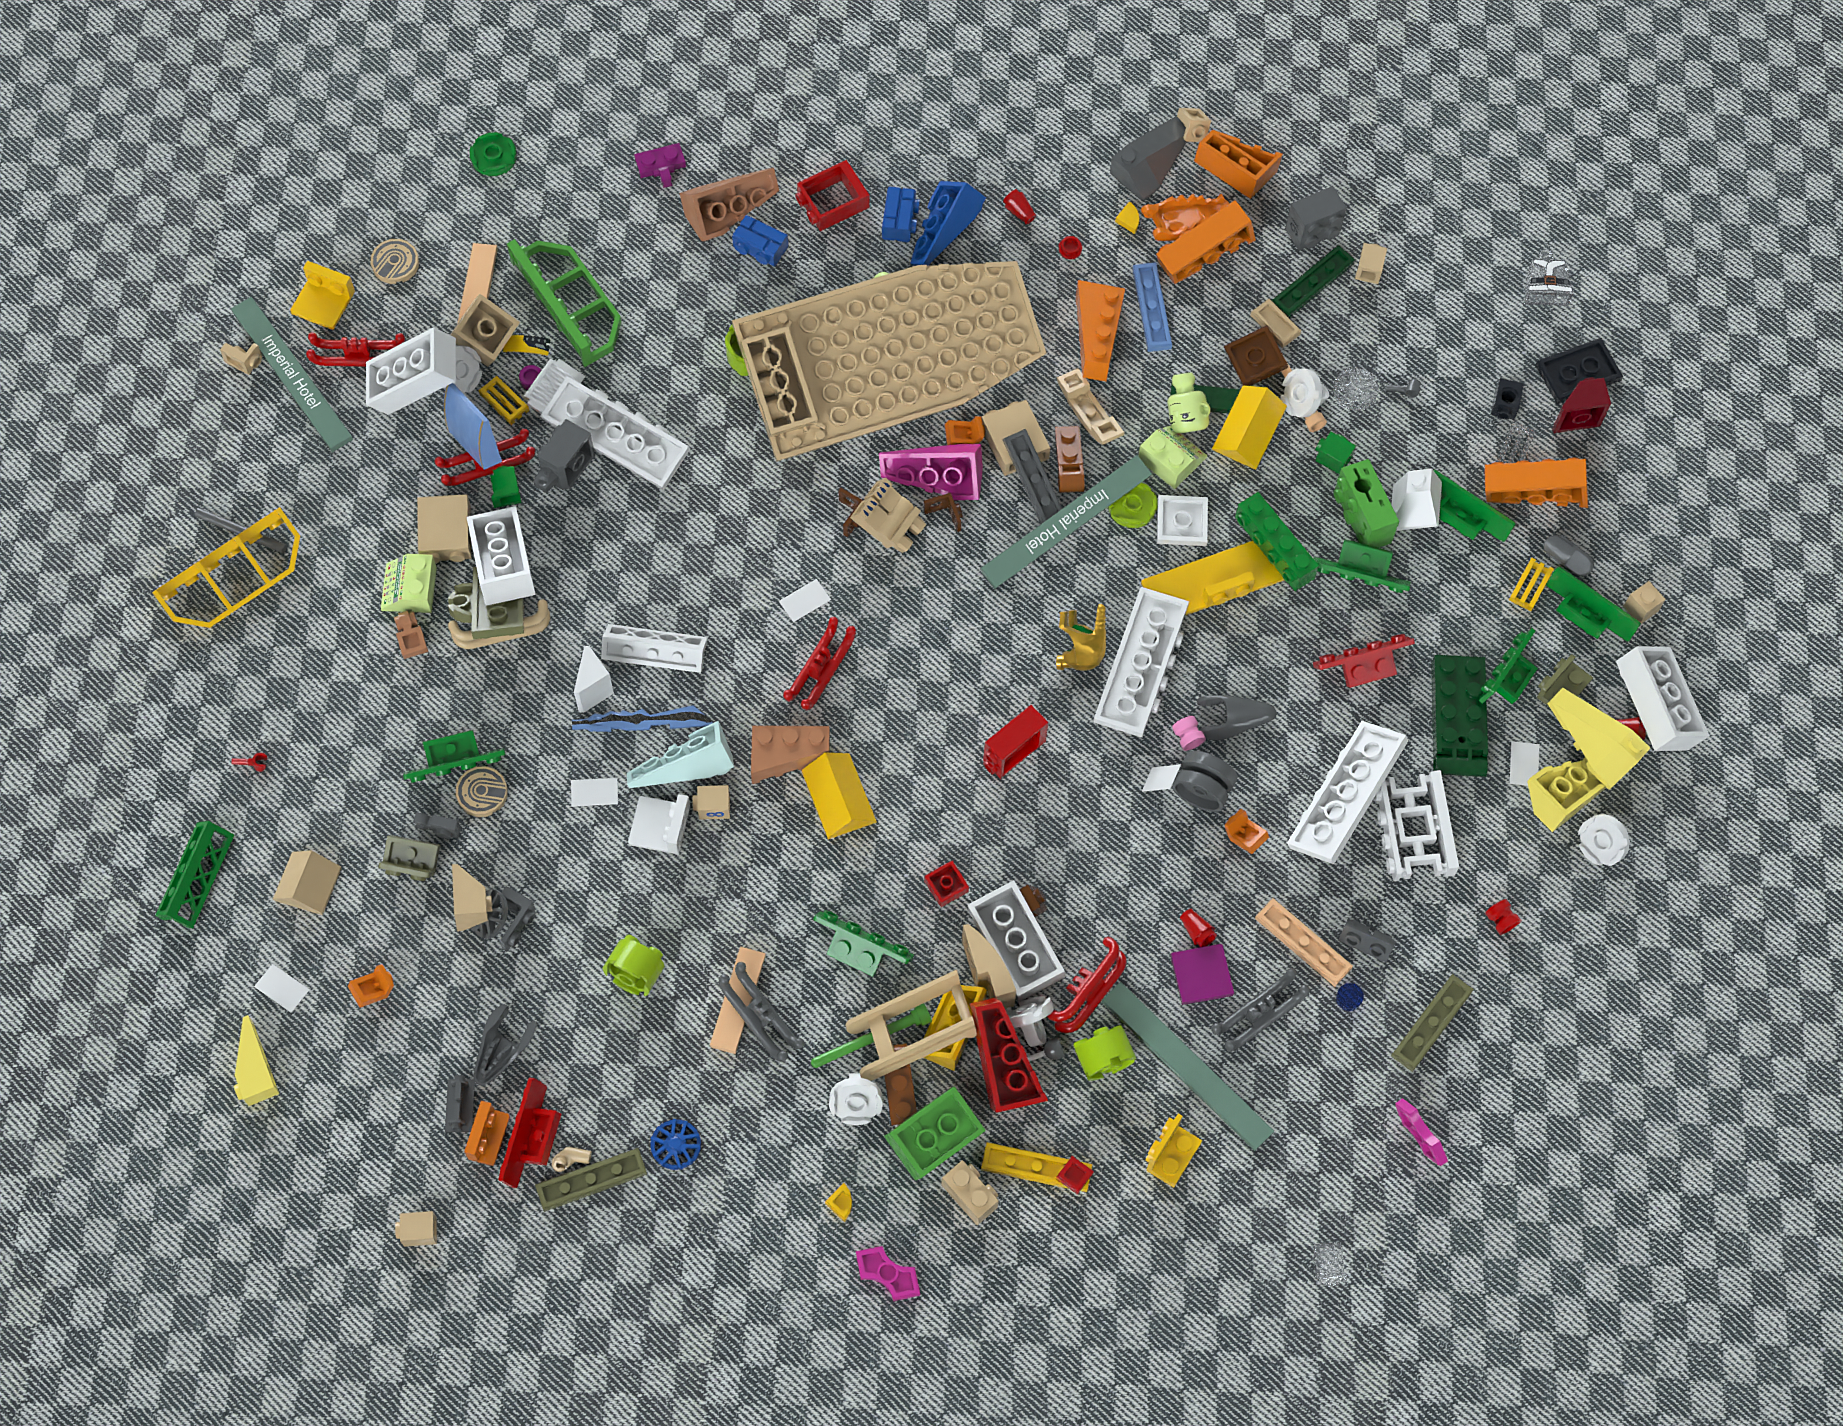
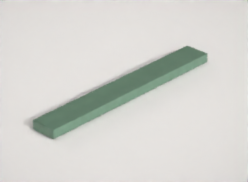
[1102,982,1274,1151]

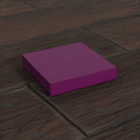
[1170,944,1234,1005]

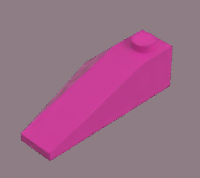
[879,444,983,500]

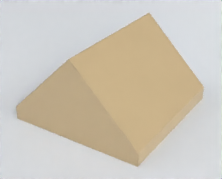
[273,850,342,915]

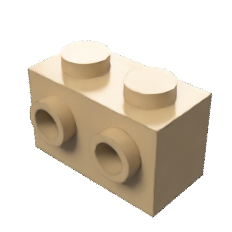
[941,1160,999,1226]

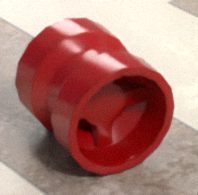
[1485,899,1522,935]

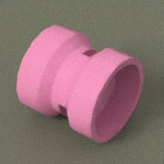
[1172,716,1206,751]

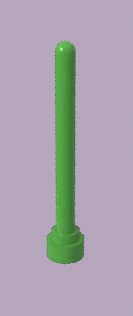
[811,1003,932,1068]

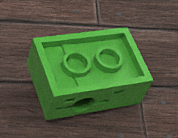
[1333,459,1399,548]
[884,1086,986,1180]

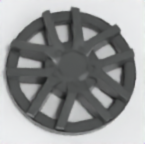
[471,889,508,939]

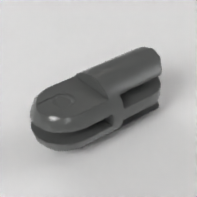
[1544,535,1594,576]

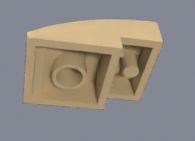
[962,924,1016,1009]

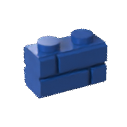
[882,187,920,242]
[732,215,789,266]

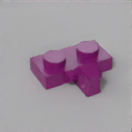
[634,143,686,188]

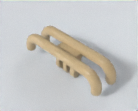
[448,599,550,649]

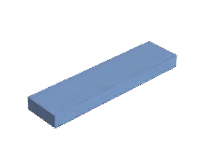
[1132,262,1172,352]

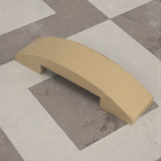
[1057,368,1124,445]

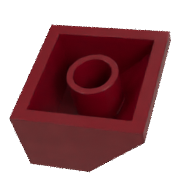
[1552,377,1611,433]

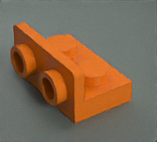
[464,1101,510,1166]

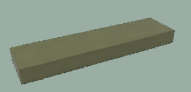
[1391,974,1474,1072]
[535,1148,647,1212]

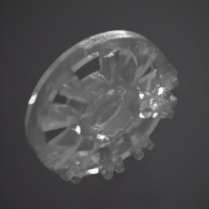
[1333,367,1379,410]

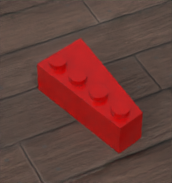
[969,998,1048,1113]

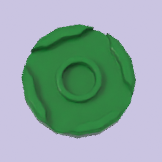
[469,132,517,176]

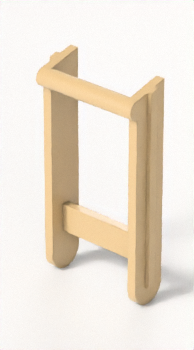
[845,969,977,1081]

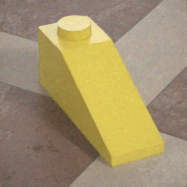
[234,1015,279,1106]

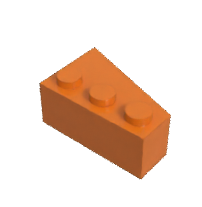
[1194,130,1283,199]

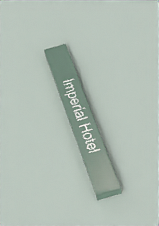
[231,297,353,452]
[980,455,1152,589]

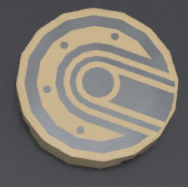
[371,239,419,284]
[456,766,508,817]

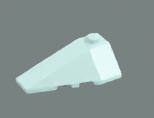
[627,721,734,788]

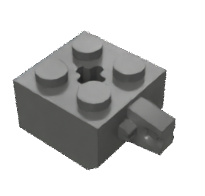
[533,419,595,493]

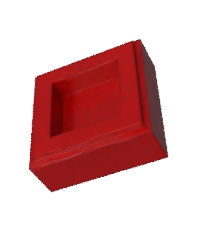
[1056,1156,1094,1195]

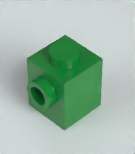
[1315,432,1357,474]

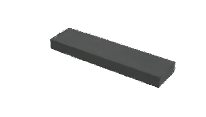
[1002,429,1062,524]

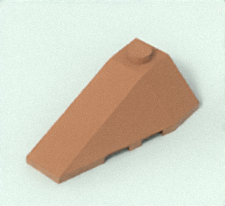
[679,168,779,241]

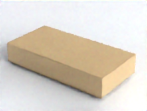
[1250,299,1301,348]

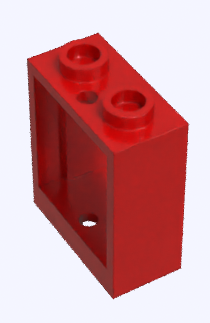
[795,160,870,231]
[983,705,1048,779]

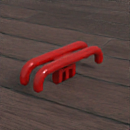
[306,332,405,367]
[434,429,536,486]
[783,616,856,711]
[1047,936,1127,1033]

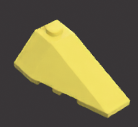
[1527,757,1607,832]

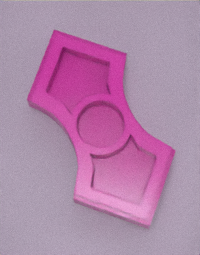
[1395,1098,1448,1166]
[855,1246,920,1301]

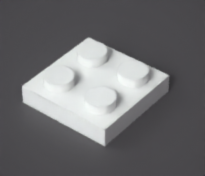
[1157,495,1208,546]

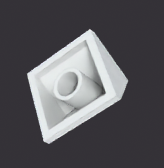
[574,646,614,713]

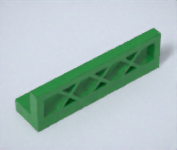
[155,821,234,929]

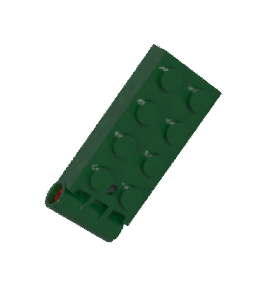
[1431,655,1488,777]

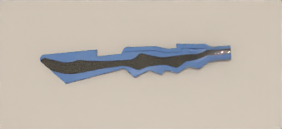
[572,705,712,732]

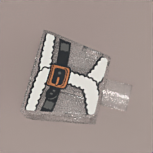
[1523,250,1574,306]

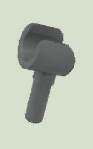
[1385,379,1421,398]

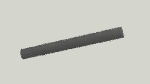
[195,508,287,553]

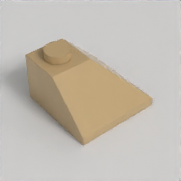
[452,864,492,931]

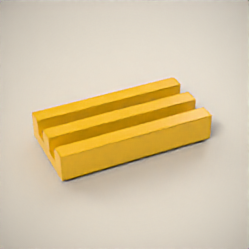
[478,376,530,425]
[1509,558,1554,611]

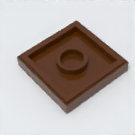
[1223,325,1288,386]

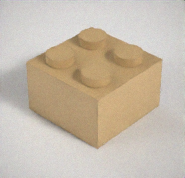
[450,294,520,367]

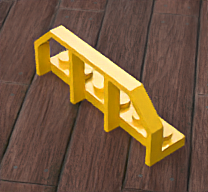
[152,507,300,628]

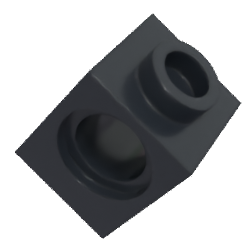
[1490,378,1524,420]

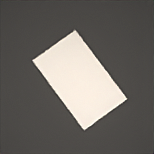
[779,579,831,622]
[1510,741,1539,786]
[1142,764,1181,792]
[571,778,618,807]
[254,964,309,1012]

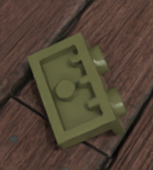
[1537,654,1593,708]

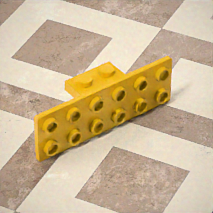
[1141,541,1285,616]

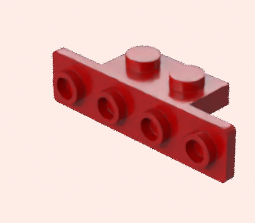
[1313,634,1415,688]
[498,1078,562,1188]

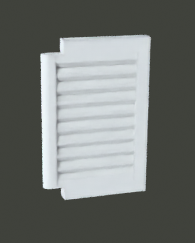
[524,359,585,414]

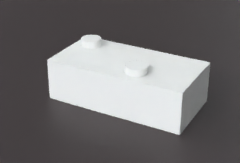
[366,327,456,415]
[467,506,536,606]
[1616,646,1710,751]
[968,880,1065,1002]

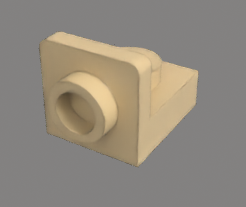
[1177,108,1211,142]
[220,343,262,375]

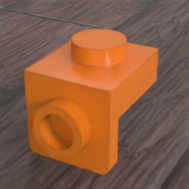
[944,416,985,445]
[1224,809,1269,854]
[348,964,394,1008]

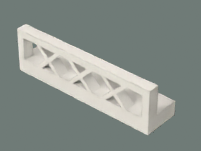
[601,624,708,673]

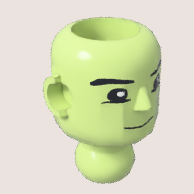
[1167,372,1210,433]

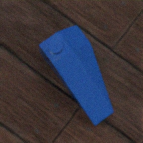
[910,181,986,266]

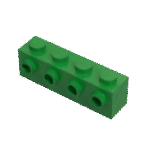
[1235,492,1319,591]

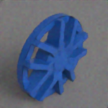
[650,1119,701,1170]

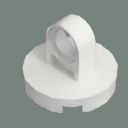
[444,345,482,393]
[1281,369,1329,418]
[1578,814,1630,866]
[1005,996,1054,1047]
[829,1073,883,1125]

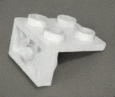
[628,794,690,855]

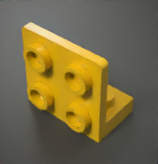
[290,260,355,330]
[1145,1113,1202,1188]

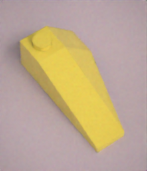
[1547,688,1650,789]

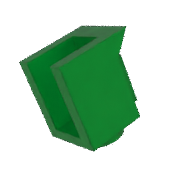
[490,466,521,508]

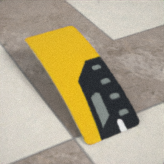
[503,335,551,356]

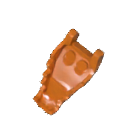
[1141,194,1229,241]

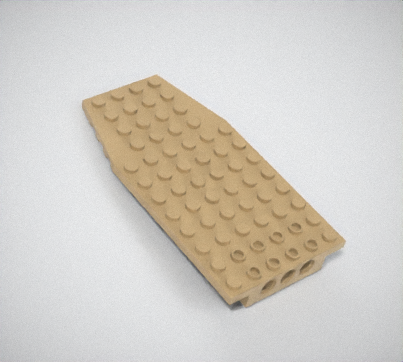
[732,261,1046,462]

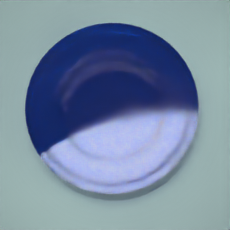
[1336,983,1364,1011]

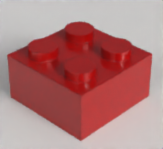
[924,861,969,908]

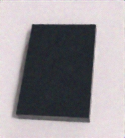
[1535,338,1623,404]

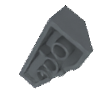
[1110,116,1187,202]

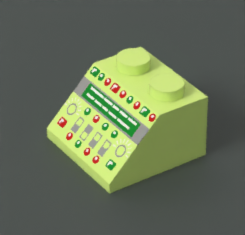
[1138,426,1207,489]
[381,554,437,613]

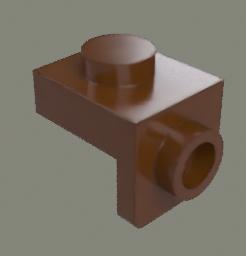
[1019,884,1048,918]

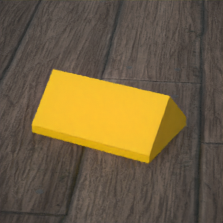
[1212,386,1287,470]
[801,752,876,840]
[923,985,987,1071]

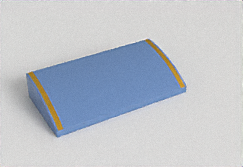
[443,383,502,470]

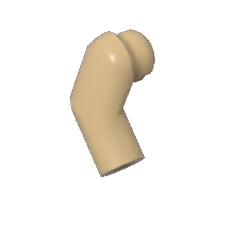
[552,1147,592,1172]

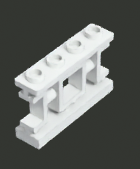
[1374,770,1459,881]

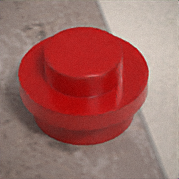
[1058,236,1082,259]

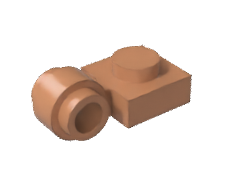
[394,610,428,659]

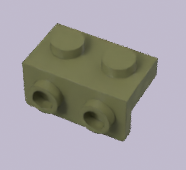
[378,835,440,881]

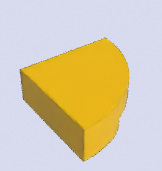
[1115,202,1139,234]
[825,1183,852,1223]

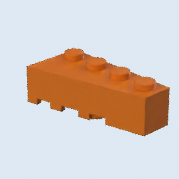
[1156,200,1256,284]
[1075,280,1125,382]
[1485,457,1588,508]

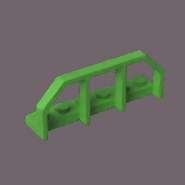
[506,239,622,367]

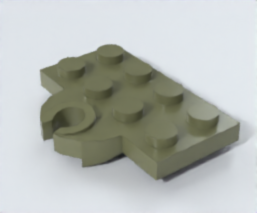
[447,567,524,639]

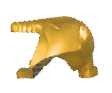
[1056,604,1106,671]

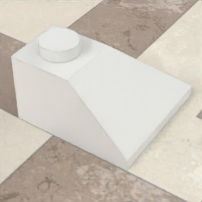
[1392,469,1442,531]

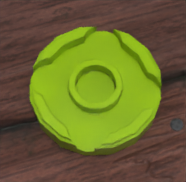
[1108,483,1157,528]

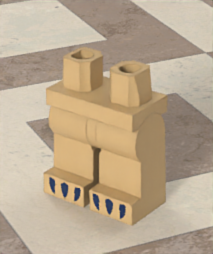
[850,478,926,553]

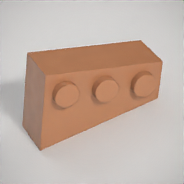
[751,726,830,785]

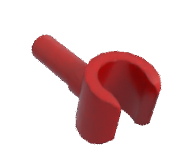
[231,753,267,772]

